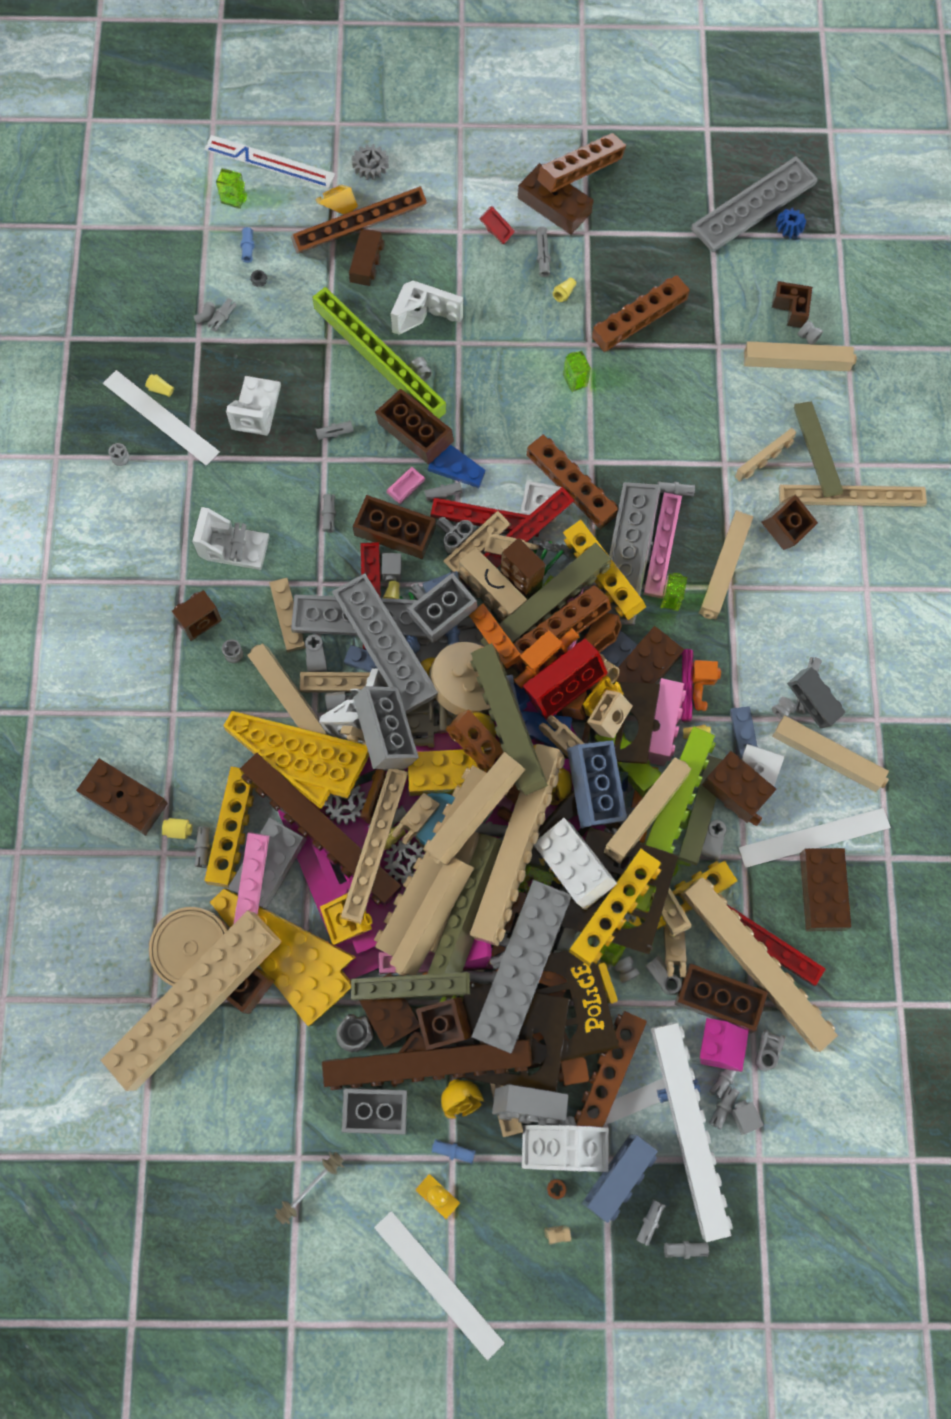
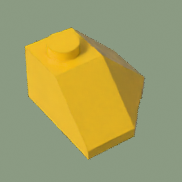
[315,185,358,215]

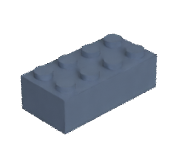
[567,740,627,828]
[581,1134,658,1223]

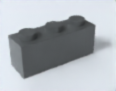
[787,667,846,729]

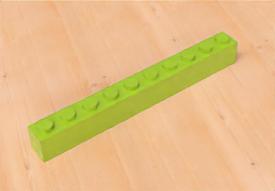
[312,287,446,419]
[625,726,716,912]

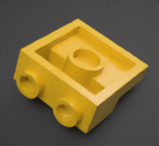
[320,893,372,945]

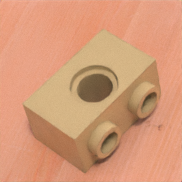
[587,690,632,738]

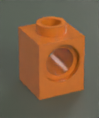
[693,660,721,685]

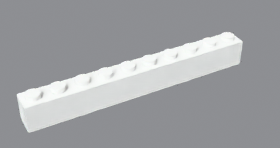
[651,1023,732,1242]

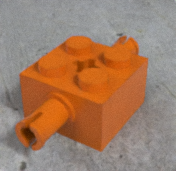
[514,628,580,689]

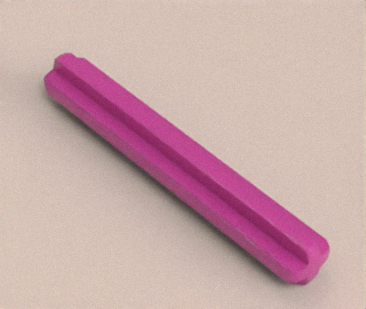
[681,649,693,722]

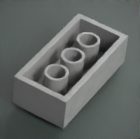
[353,686,419,769]
[229,817,307,908]

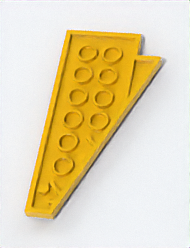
[223,711,369,809]
[210,889,355,1027]

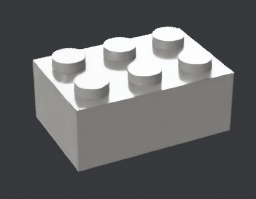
[407,573,477,643]
[492,1085,568,1125]
[342,1089,408,1135]

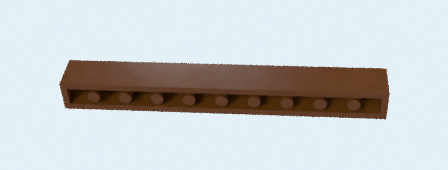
[240,752,401,907]
[322,1039,532,1090]

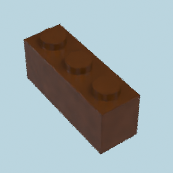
[349,228,385,286]

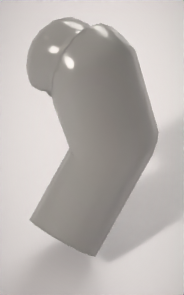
[194,302,215,324]

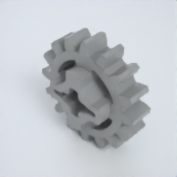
[352,144,389,180]
[324,786,366,825]
[384,840,424,884]

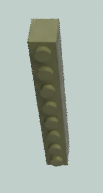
[480,542,611,647]
[471,643,548,795]
[427,833,503,999]

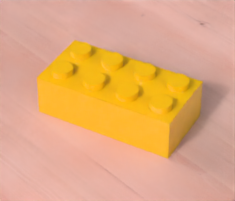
[408,749,484,796]

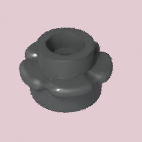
[250,270,268,287]

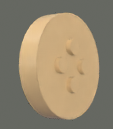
[429,642,506,715]
[149,907,229,986]

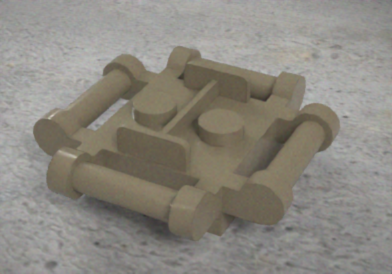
[406,698,449,748]

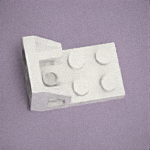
[391,281,463,335]
[226,376,281,436]
[192,507,270,570]
[319,668,388,744]
[522,1125,609,1172]

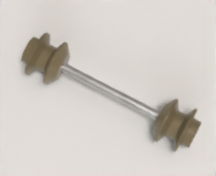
[275,1151,344,1225]

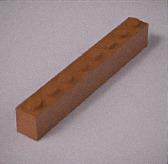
[291,186,427,254]

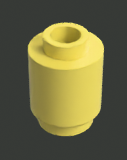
[162,818,193,839]

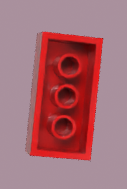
[523,639,608,721]

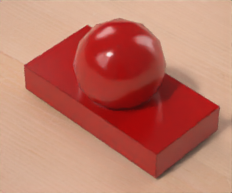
[479,206,515,244]

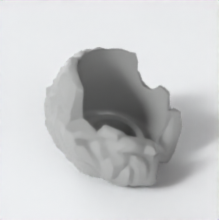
[336,1014,373,1053]

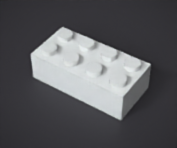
[534,818,617,910]

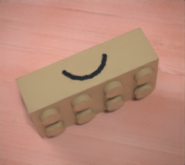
[459,547,527,622]

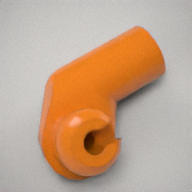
[693,683,708,711]

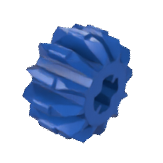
[776,208,806,238]

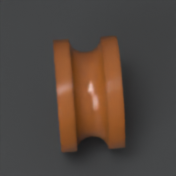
[547,1179,566,1199]

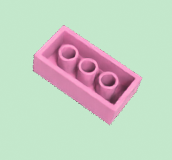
[648,678,686,766]

